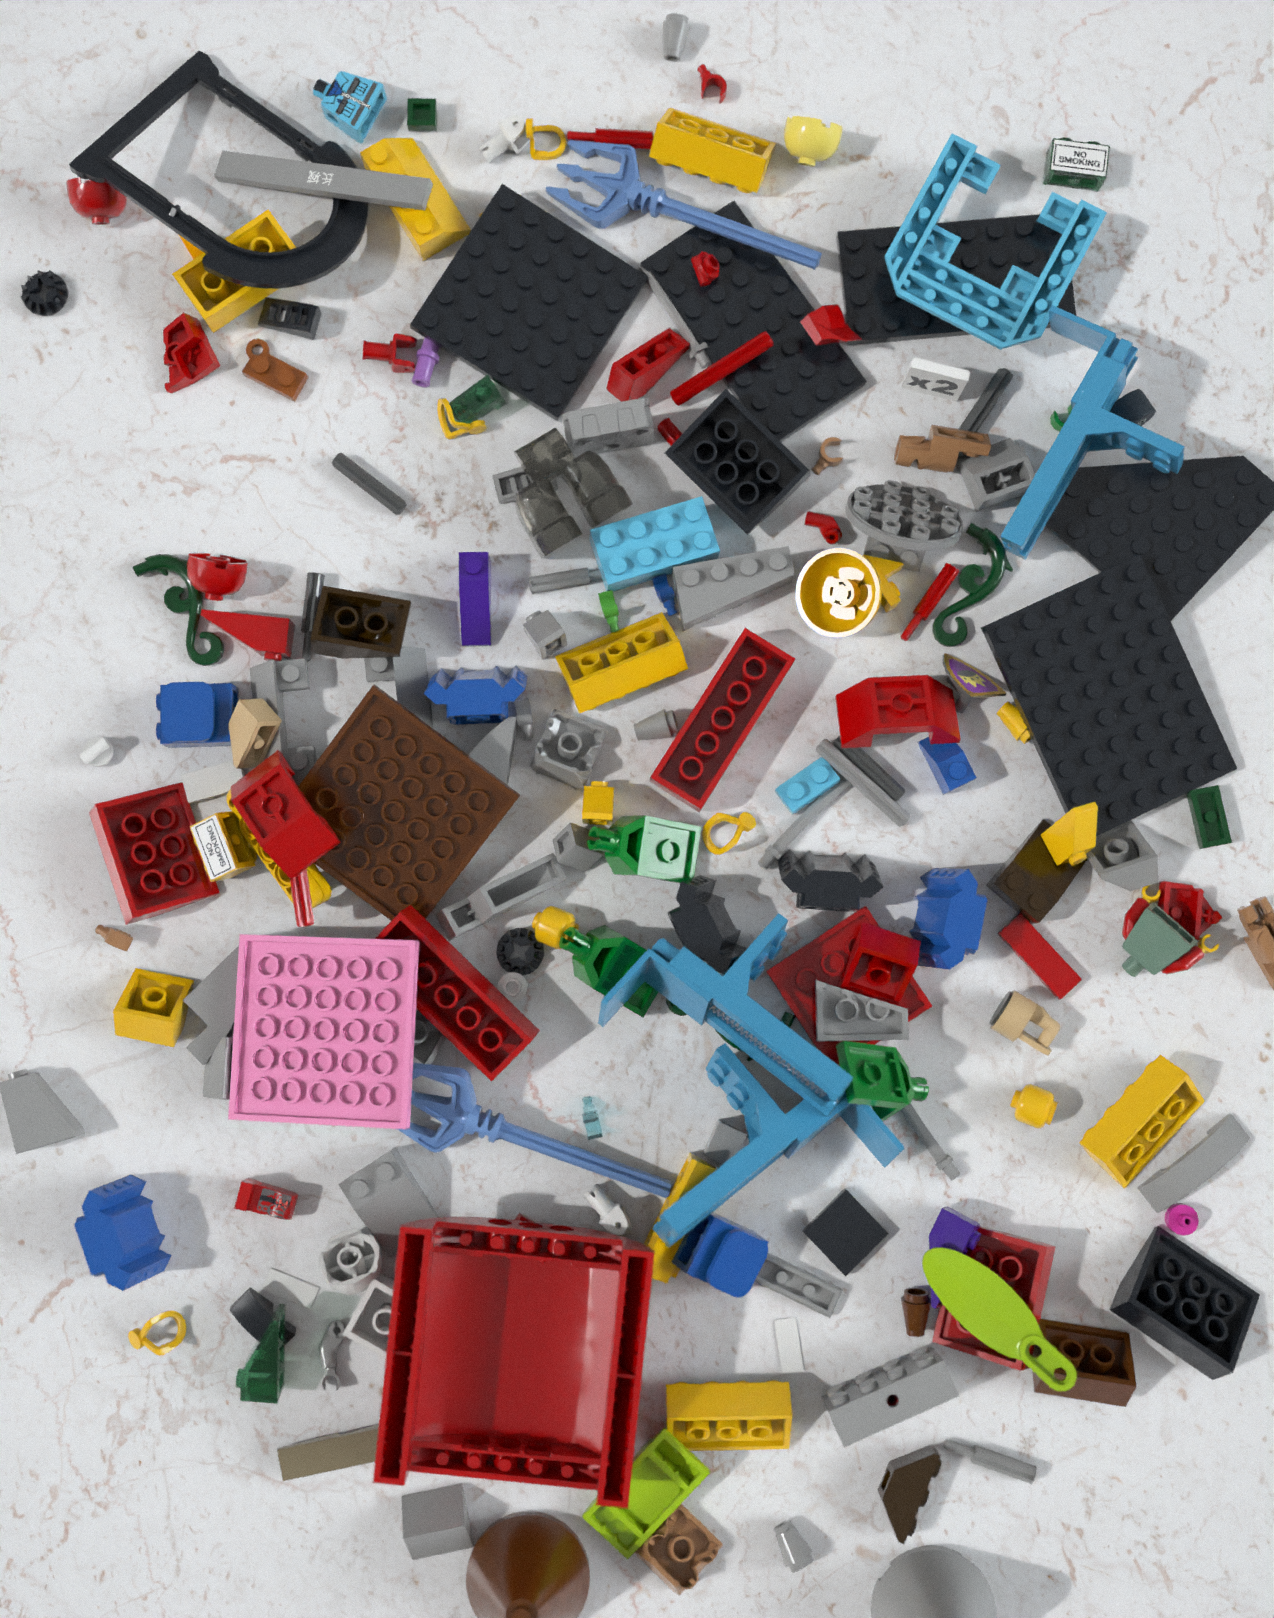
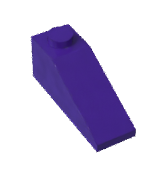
[459,552,491,647]

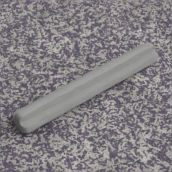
[815,739,910,827]

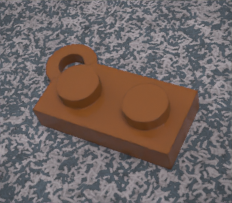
[242,338,309,402]

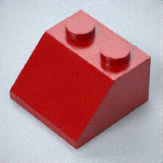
[840,922,921,1006]

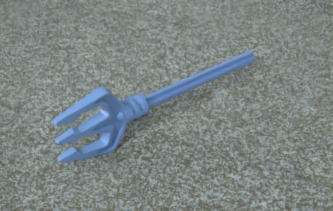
[546,140,822,270]
[397,1063,673,1198]

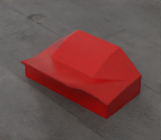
[800,304,862,345]

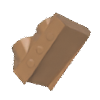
[635,1504,723,1596]

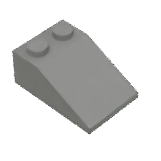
[338,1147,439,1258]

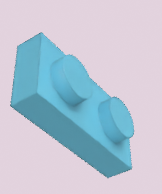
[775,757,840,815]

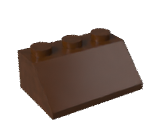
[1032,1319,1137,1407]

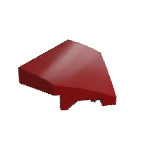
[1157,881,1222,940]

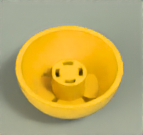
[796,548,882,637]

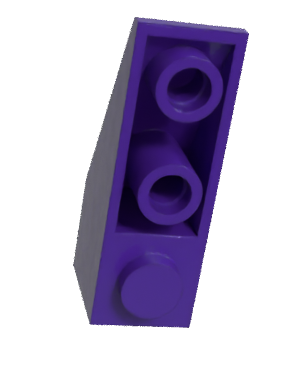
[929,1206,981,1309]

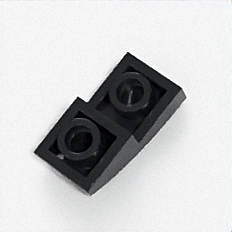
[230,1287,296,1355]

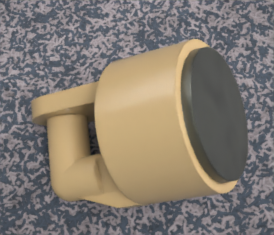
[989,990,1060,1056]

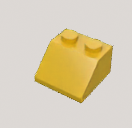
[113,968,194,1047]

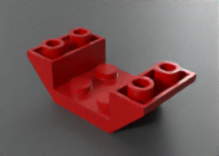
[835,675,961,748]
[231,750,340,879]

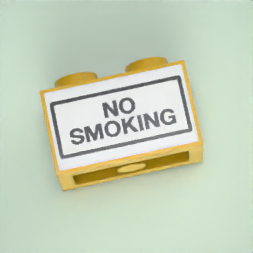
[190,811,256,882]

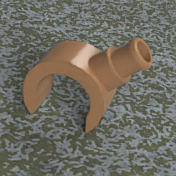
[812,437,843,475]
[95,925,133,952]

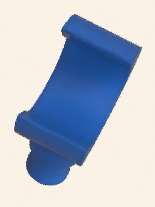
[652,573,677,616]

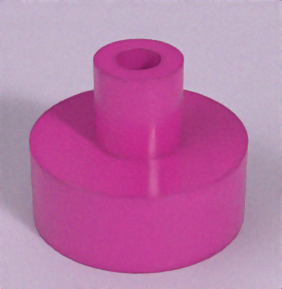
[1165,1203,1199,1236]

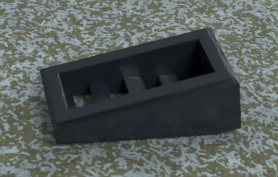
[258,297,322,340]

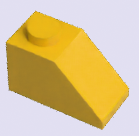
[582,781,614,825]
[1041,802,1098,866]

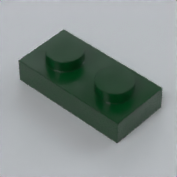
[1186,785,1232,849]

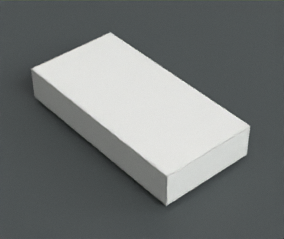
[181,760,245,804]

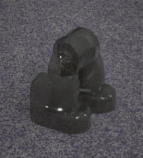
[514,428,633,559]

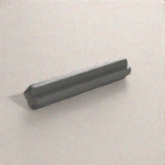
[959,368,1013,432]
[332,453,406,515]
[833,735,905,801]

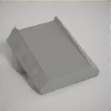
[530,709,608,789]

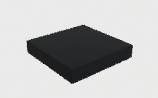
[802,1188,889,1277]

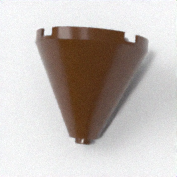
[466,1512,590,1618]

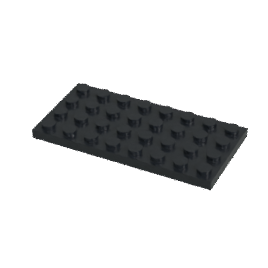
[641,200,867,442]
[836,214,1077,346]

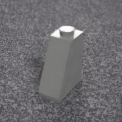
[0,1069,85,1154]

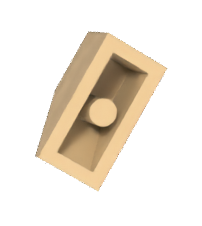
[228,698,282,769]

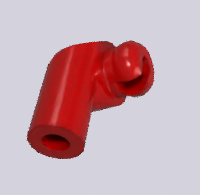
[804,511,842,544]

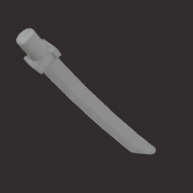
[638,266,712,369]
[758,779,851,870]
[901,1103,960,1181]

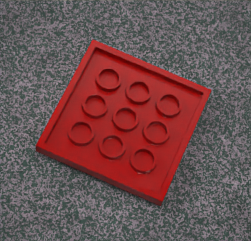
[766,906,932,1066]

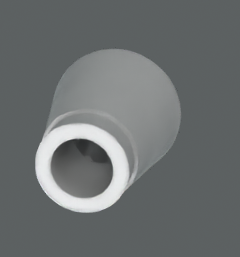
[662,13,690,62]
[634,709,679,741]
[774,1520,814,1572]

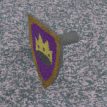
[943,653,1007,713]

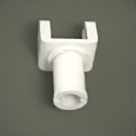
[479,115,530,163]
[583,1183,632,1235]

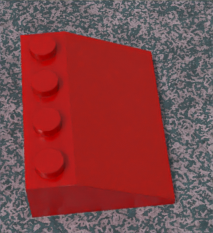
[89,782,220,925]
[932,1226,1056,1371]

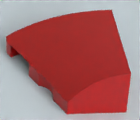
[163,312,220,393]

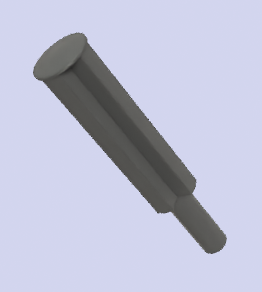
[301,572,325,662]

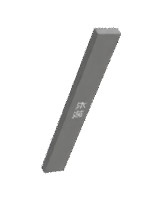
[214,151,433,210]

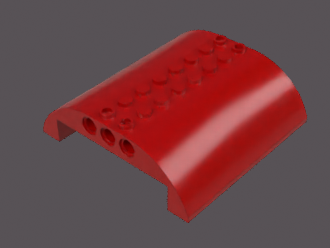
[373,1217,655,1509]

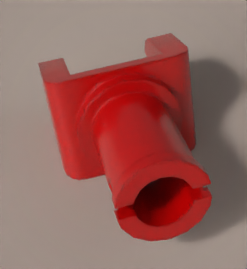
[362,333,417,373]

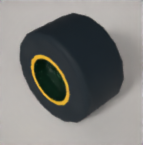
[1110,389,1156,426]

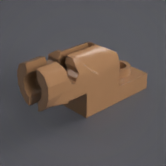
[894,424,991,473]
[1237,896,1274,990]

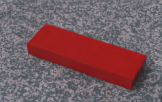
[997,913,1082,1000]

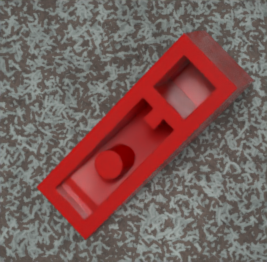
[606,327,690,402]
[201,609,295,661]

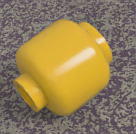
[532,906,579,949]
[1010,1084,1058,1129]

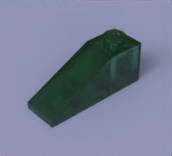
[236,1304,286,1404]

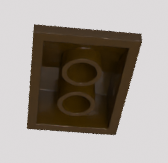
[310,586,411,659]
[986,819,1088,924]

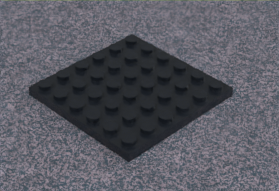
[410,184,648,421]

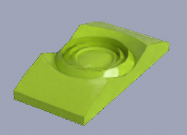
[582,1427,710,1560]

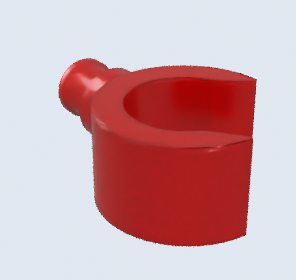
[697,64,727,104]

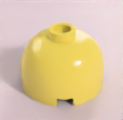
[784,116,843,167]

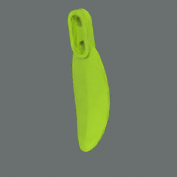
[922,1247,1077,1391]

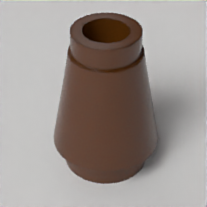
[901,1288,931,1337]

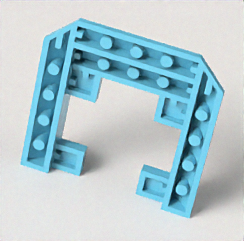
[884,133,1107,350]

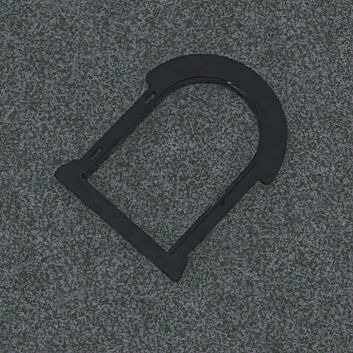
[69,51,368,289]

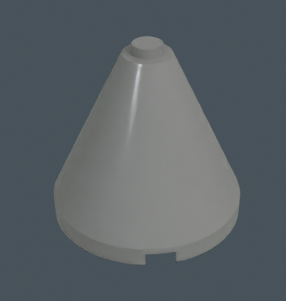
[871,1546,996,1618]

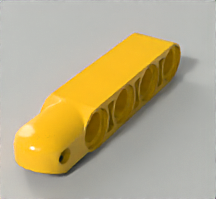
[226,789,332,909]

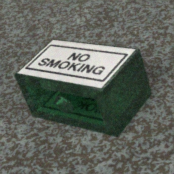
[1043,137,1110,191]

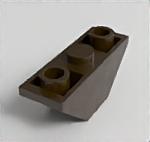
[878,1445,941,1544]

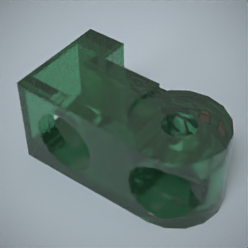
[449,374,507,423]

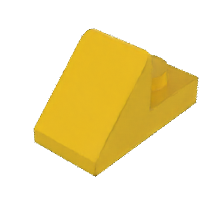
[862,555,904,613]

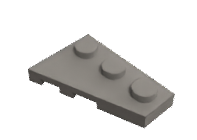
[815,980,909,1041]

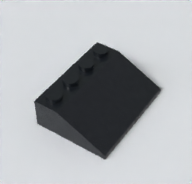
[665,389,810,535]
[1109,1226,1260,1380]

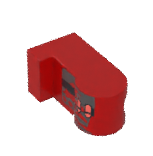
[234,1178,299,1220]

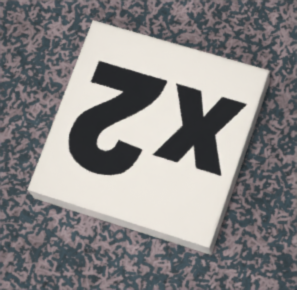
[901,357,970,402]

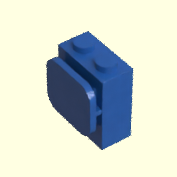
[156,682,239,748]
[672,1213,769,1298]

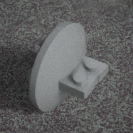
[845,480,963,572]

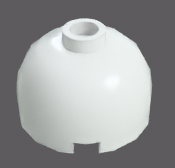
[319,1229,382,1295]

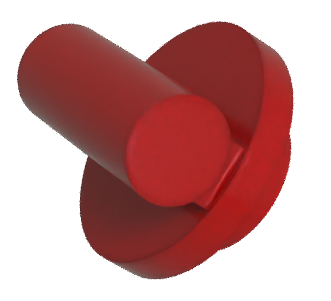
[691,252,720,287]

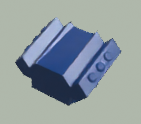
[424,665,528,725]
[909,868,988,970]
[74,1175,172,1291]

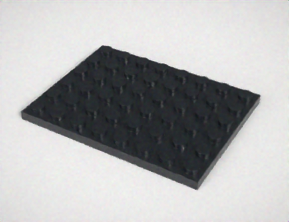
[981,554,1238,836]

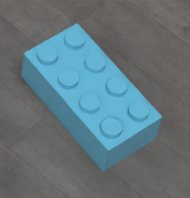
[589,496,720,592]

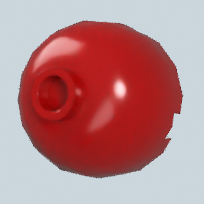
[66,177,127,225]
[187,553,248,601]

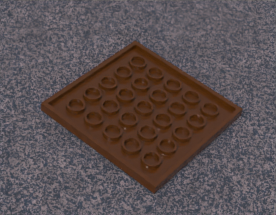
[298,685,520,921]

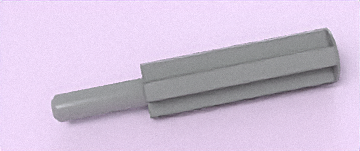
[529,567,602,594]
[943,1439,1036,1484]

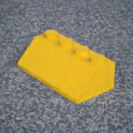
[649,107,776,193]
[360,138,471,261]
[172,209,296,333]
[555,612,688,714]
[1079,1055,1205,1189]
[643,1153,718,1283]
[666,1380,792,1451]

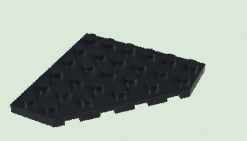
[1045,456,1274,621]

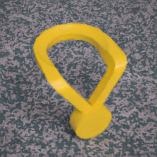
[526,118,567,160]
[437,398,487,439]
[702,812,756,855]
[128,1310,186,1356]

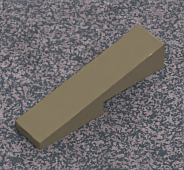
[277,1424,379,1481]

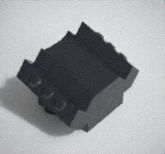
[778,849,884,912]
[667,875,747,974]

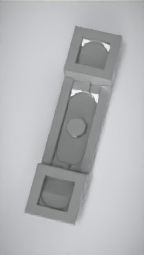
[1137,1114,1250,1213]

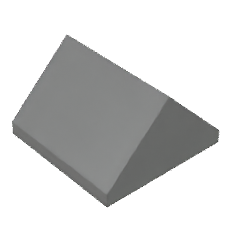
[401,1483,474,1560]

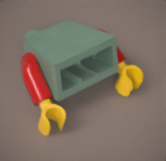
[1122,885,1219,977]

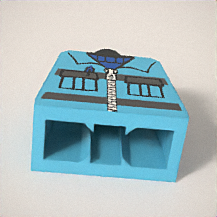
[313,71,387,144]

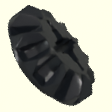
[21,270,68,316]
[496,928,544,976]

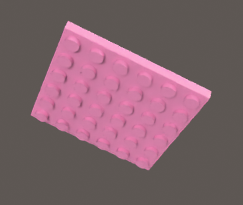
[228,934,419,1129]

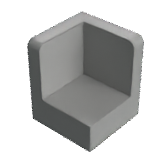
[553,822,603,872]

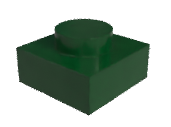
[407,98,437,131]

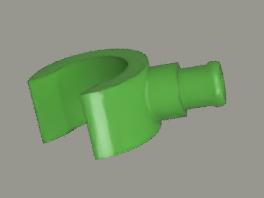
[598,590,620,632]

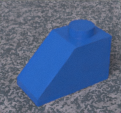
[917,737,977,795]

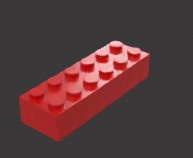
[650,628,795,813]
[375,905,540,1082]

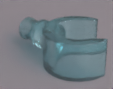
[582,1096,603,1140]

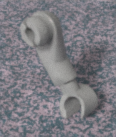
[318,1320,346,1391]

